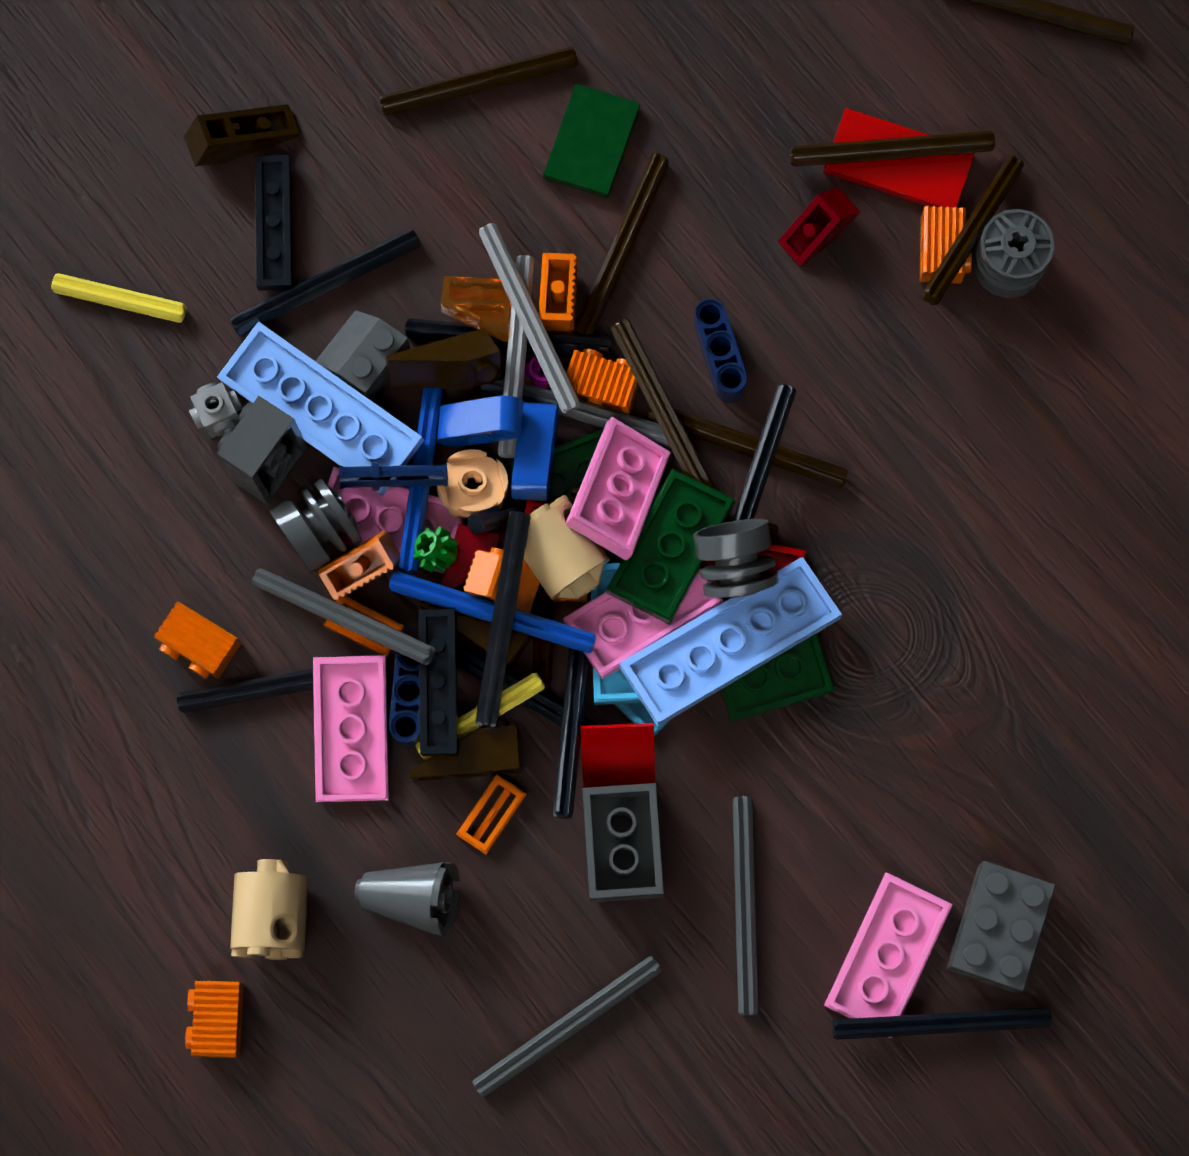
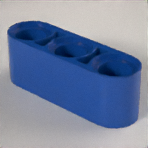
[436,396,524,447]
[511,402,558,502]

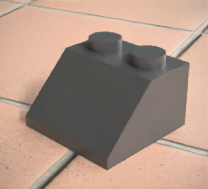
[315,310,411,401]

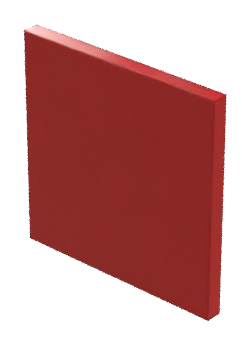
[581,723,655,788]

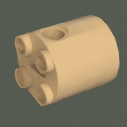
[524,495,610,600]
[230,859,308,960]

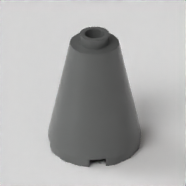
[354,862,460,937]

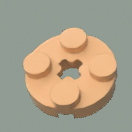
[437,449,508,518]

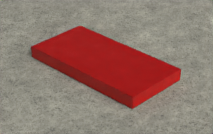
[823,108,975,208]

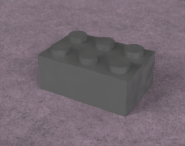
[217,396,307,504]
[582,783,664,903]
[946,861,1055,994]

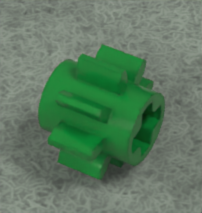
[413,526,459,573]

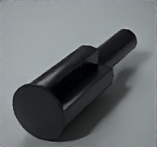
[467,504,526,535]

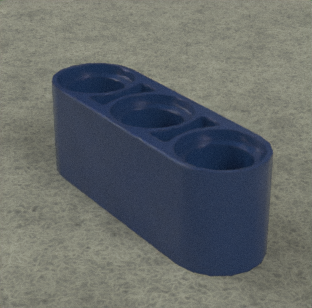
[694,298,747,403]
[389,652,420,748]

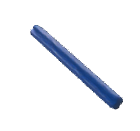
[398,388,443,575]
[389,571,596,653]

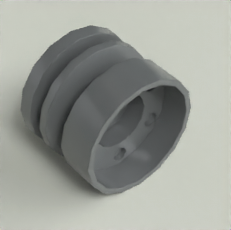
[973,209,1055,298]
[270,478,362,574]
[693,519,779,598]

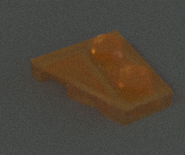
[441,276,512,342]

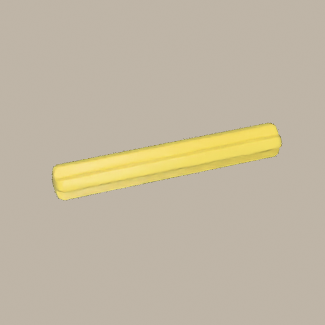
[51,273,186,323]
[416,673,545,760]

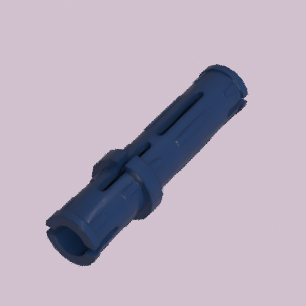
[339,463,448,491]

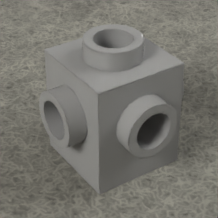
[189,382,243,439]

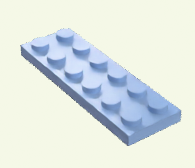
[217,322,424,497]
[619,557,842,727]

